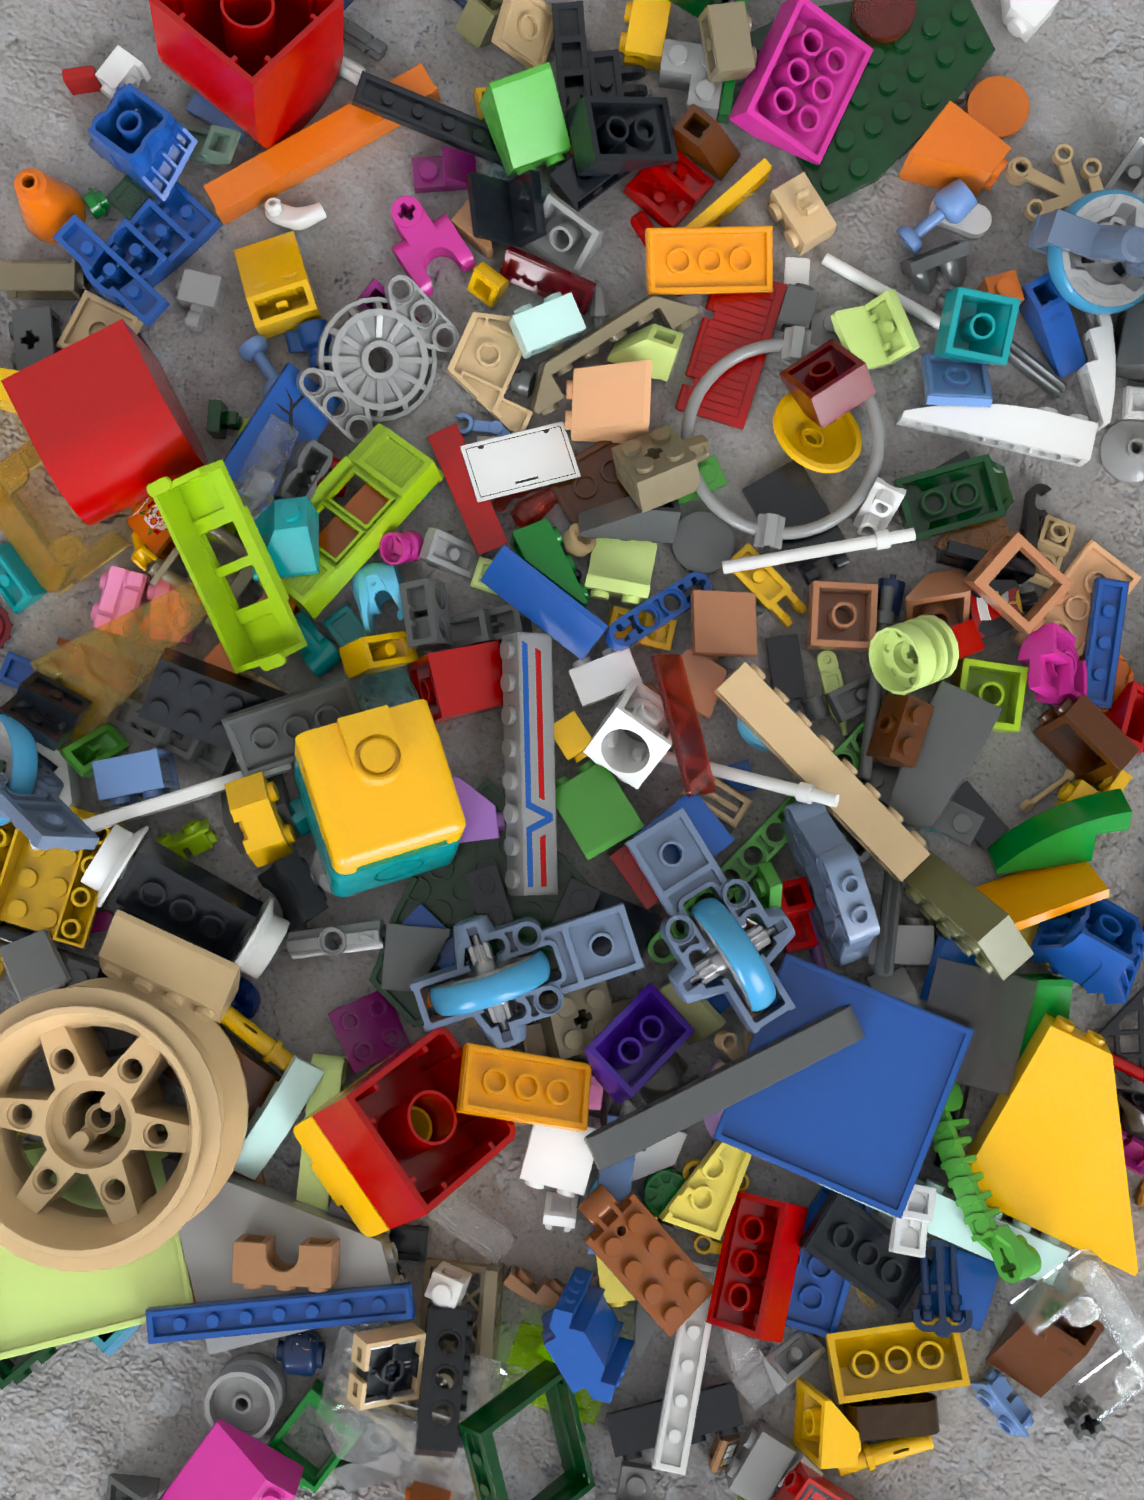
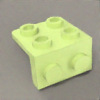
[831,289,920,370]
[584,538,657,606]

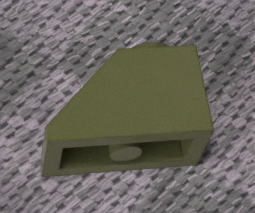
[455,0,503,49]

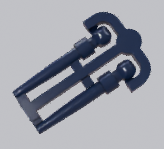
[912,1240,973,1338]

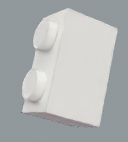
[568,648,643,709]

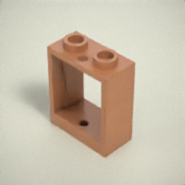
[963,531,1073,634]

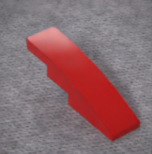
[427,424,508,555]

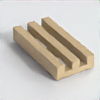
[681,771,752,828]

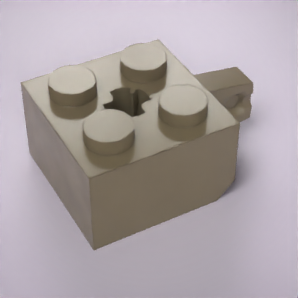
[611,424,711,513]
[539,980,632,1059]

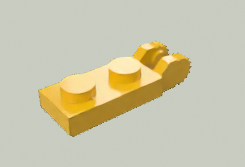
[730,543,807,628]

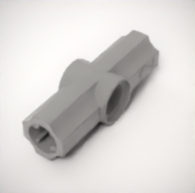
[286,920,386,960]

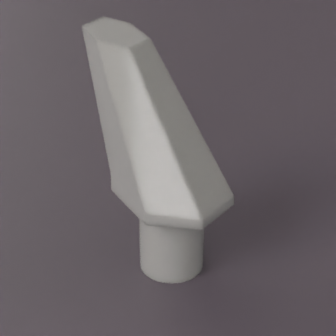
[590,285,610,329]

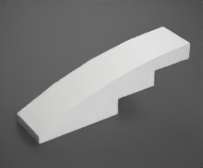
[1077,312,1116,431]

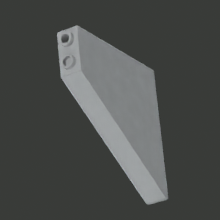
[161,1152,405,1355]

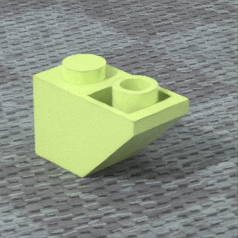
[607,324,684,382]

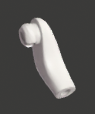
[265,197,327,231]

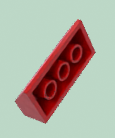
[706,1191,808,1343]

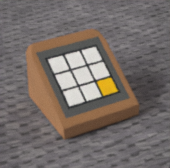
[707,1431,741,1473]

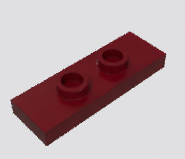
[500,245,597,315]

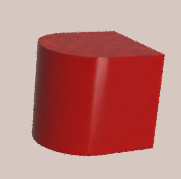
[149,0,344,148]
[1,319,208,526]

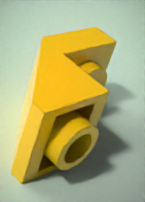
[1054,770,1133,806]

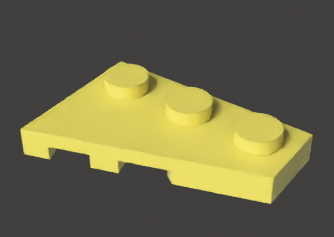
[658,1140,752,1240]

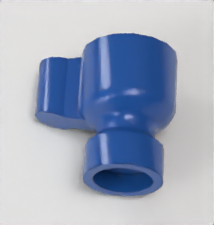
[285,319,332,370]

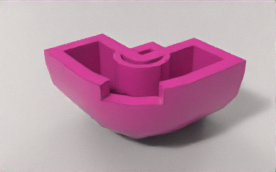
[1018,622,1087,705]

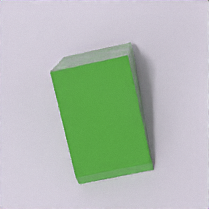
[60,722,130,778]

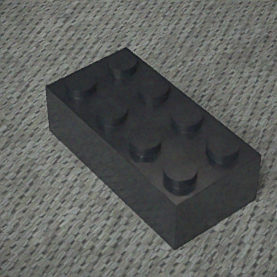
[138,647,288,752]

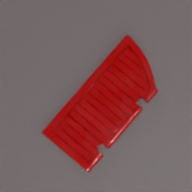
[675,281,787,430]

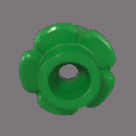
[82,188,111,220]

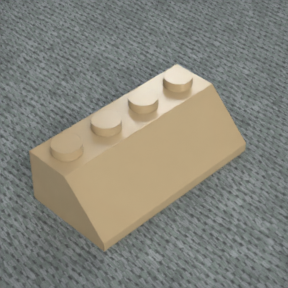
[99,909,241,1023]

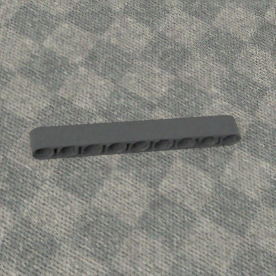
[584,1004,866,1170]

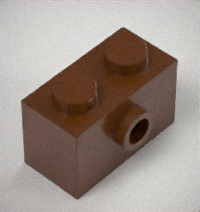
[866,694,934,768]

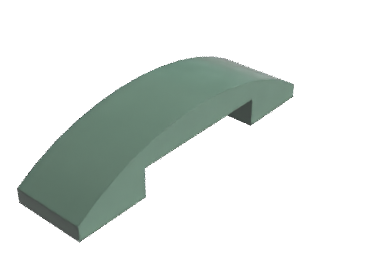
[177,121,241,165]

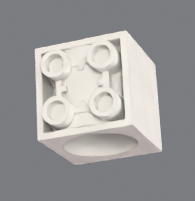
[584,678,687,789]
[520,1115,601,1198]

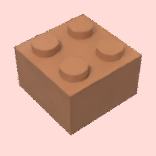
[805,581,878,653]

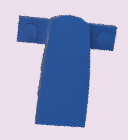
[53,181,222,328]

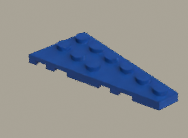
[785,1186,872,1337]

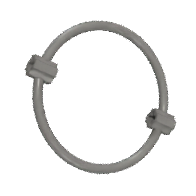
[680,325,885,551]

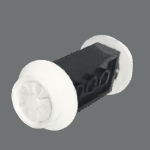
[80,824,290,979]

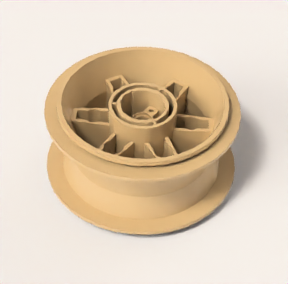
[0,977,249,1272]

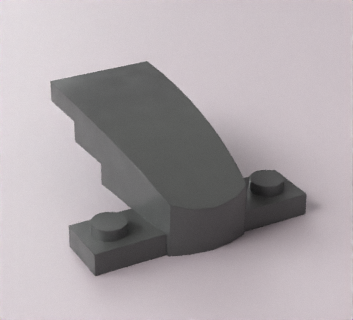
[857,680,1003,848]

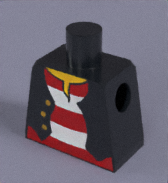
[968,580,1038,640]

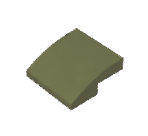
[656,980,726,1045]

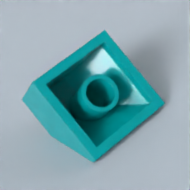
[253,496,319,581]

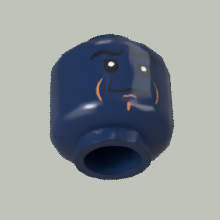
[276,1331,326,1376]

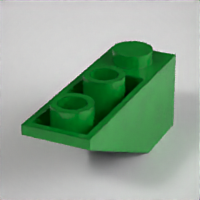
[510,518,589,608]

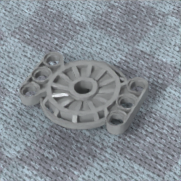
[296,275,460,444]

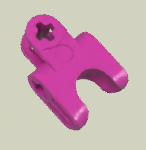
[391,196,475,297]

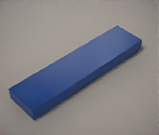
[1082,577,1129,709]

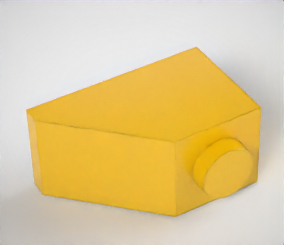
[338,630,419,679]

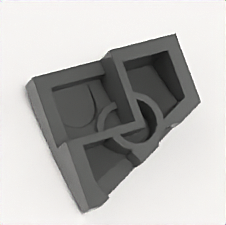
[381,923,453,991]

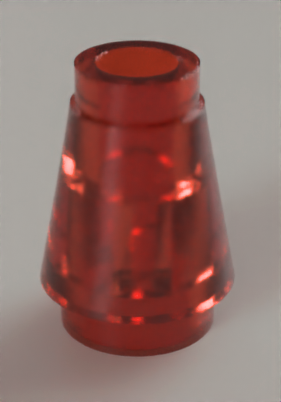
[510,487,558,529]

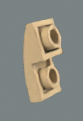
[1027,515,1076,589]

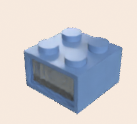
[92,749,180,806]

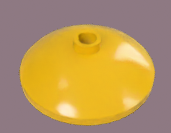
[772,393,862,473]

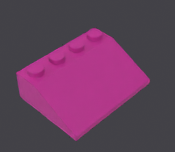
[728,0,874,165]
[159,1418,304,1500]

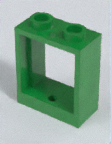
[267,1378,367,1493]

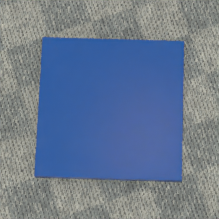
[713,953,974,1219]

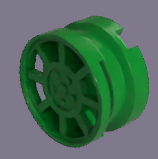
[644,1167,686,1216]

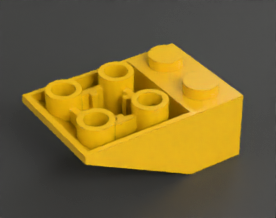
[234,231,322,339]

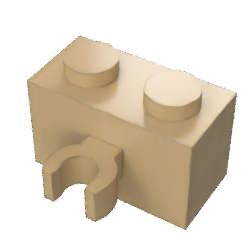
[767,172,837,256]

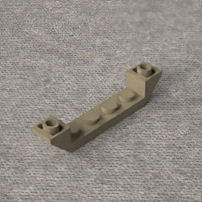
[529,296,699,416]

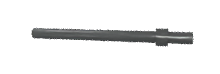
[857,586,895,779]

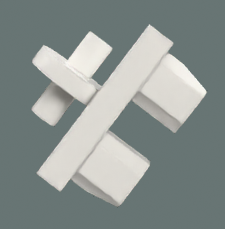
[852,477,907,536]

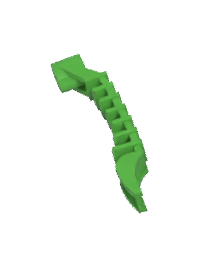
[933,1079,1042,1283]

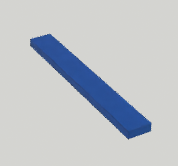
[145,1282,415,1344]

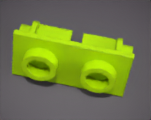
[154,817,219,860]

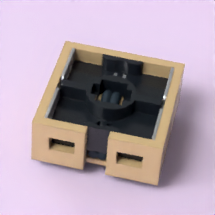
[346,1322,426,1411]

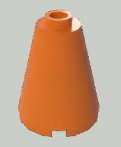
[14,168,86,244]

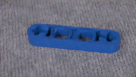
[605,572,712,651]

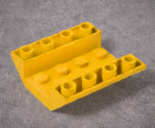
[0,807,124,949]

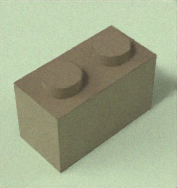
[698,1,757,83]

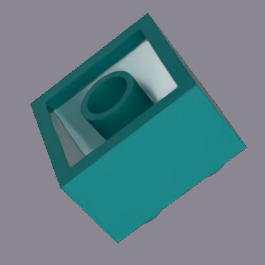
[933,287,1021,365]

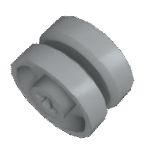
[204,1353,287,1439]

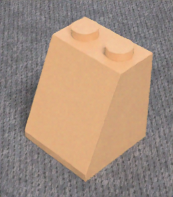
[565,360,652,443]

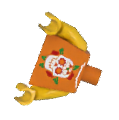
[127,496,180,571]

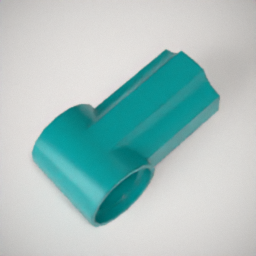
[294,611,341,678]

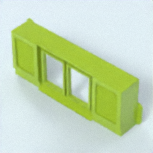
[251,423,444,619]
[147,459,308,674]

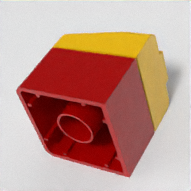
[293,1027,516,1237]

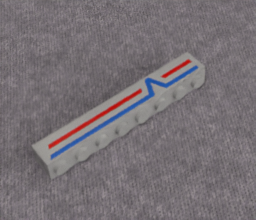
[500,632,558,896]

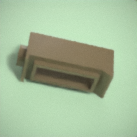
[0,258,89,300]

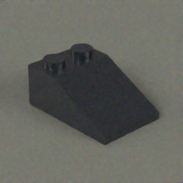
[566,96,679,176]
[550,877,660,975]

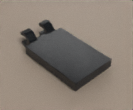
[742,460,850,586]

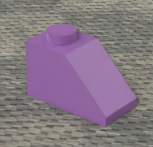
[453,777,506,843]

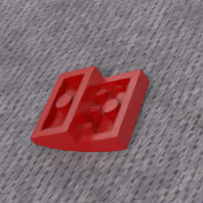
[623,149,715,228]

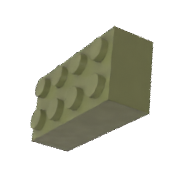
[903,850,1034,981]

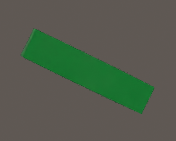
[987,789,1132,875]

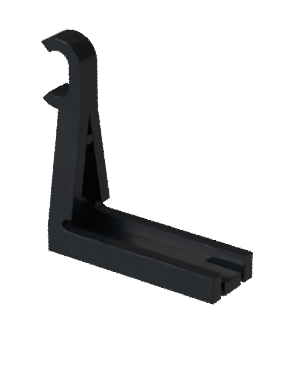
[935,483,1052,585]

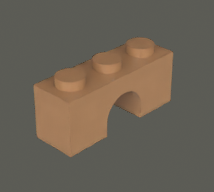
[232,1234,340,1293]

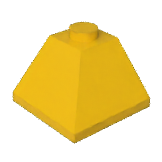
[793,1377,861,1469]

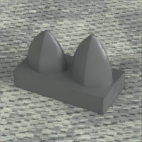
[900,240,972,294]

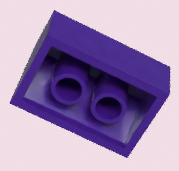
[584,982,695,1104]

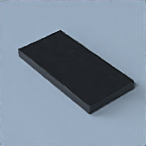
[798,1190,932,1318]

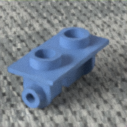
[970,1368,1034,1437]

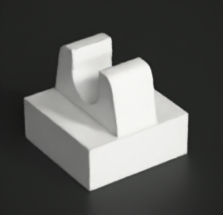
[542,1191,578,1232]

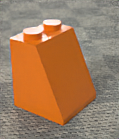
[898,101,1012,198]

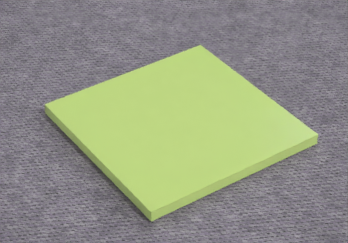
[0,1121,195,1360]

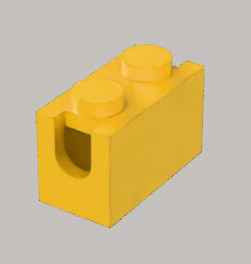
[619,0,672,71]

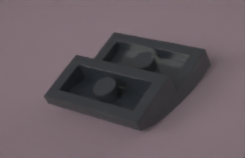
[0,670,93,751]

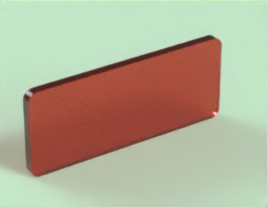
[651,654,716,797]

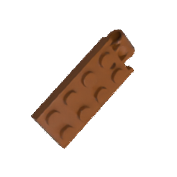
[576,1184,713,1337]

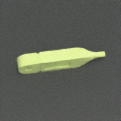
[815,650,848,736]

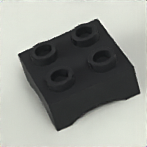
[257,851,329,932]

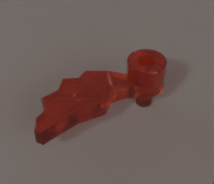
[494,487,542,512]

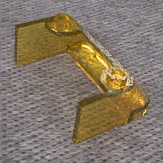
[0,440,131,594]

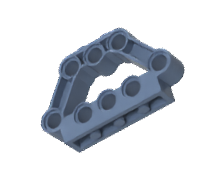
[781,801,880,967]

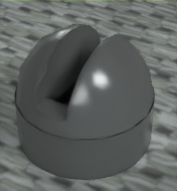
[510,369,536,397]

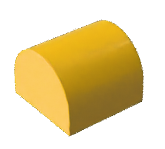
[467,261,510,309]

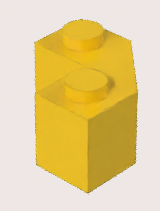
[224,771,296,868]

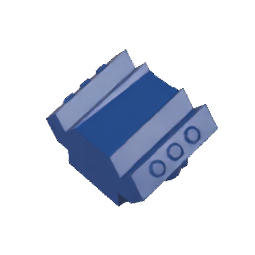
[87,83,198,202]
[1030,899,1144,1004]
[541,1267,634,1403]

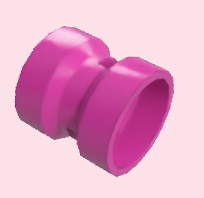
[379,530,424,565]

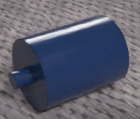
[877,574,906,619]

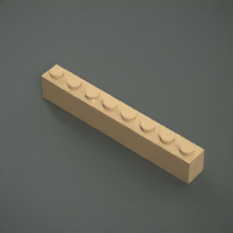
[713,662,930,882]

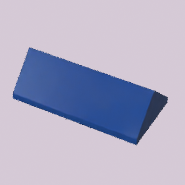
[480,545,608,660]

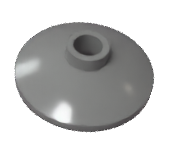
[1099,420,1144,483]

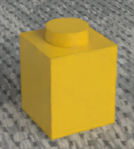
[554,711,592,763]

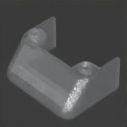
[1010,1249,1144,1422]

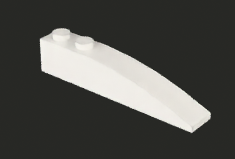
[896,404,1098,467]

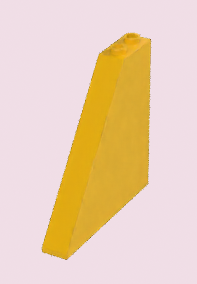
[965,1014,1138,1276]

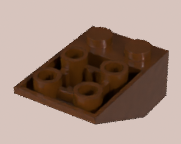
[986,1281,1106,1398]

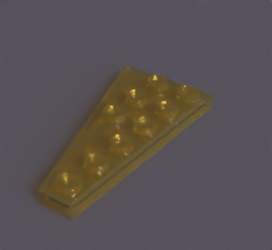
[30,581,208,742]

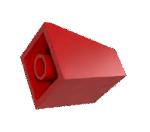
[407,640,503,724]

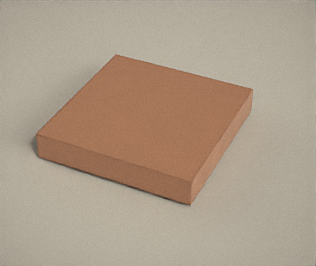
[690,590,757,658]

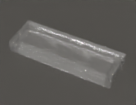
[427,1192,517,1266]

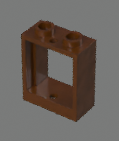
[1033,694,1140,785]

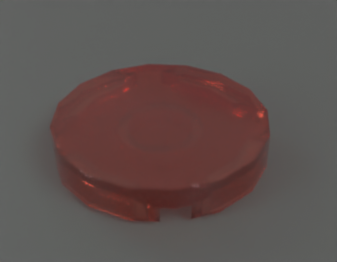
[851,0,917,43]

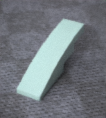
[234,1055,324,1180]

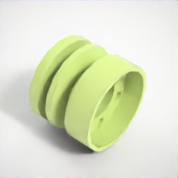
[868,615,959,695]

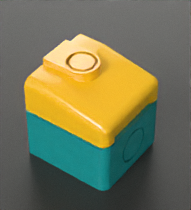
[295,699,466,897]

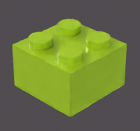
[952,658,1028,734]

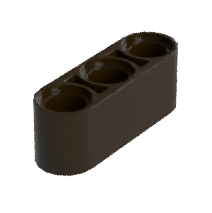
[843,1392,940,1440]

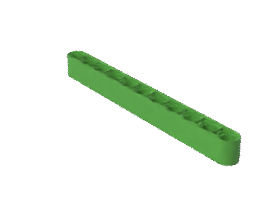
[647,704,882,963]

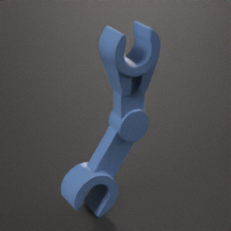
[456,413,512,437]

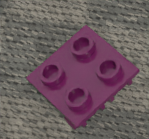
[328,990,410,1074]

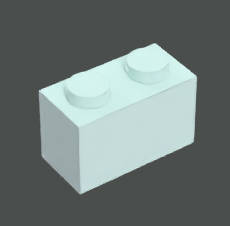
[509,292,586,359]

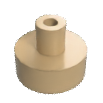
[563,523,596,557]

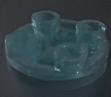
[355,669,419,712]

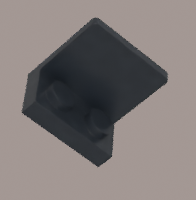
[466,170,547,247]

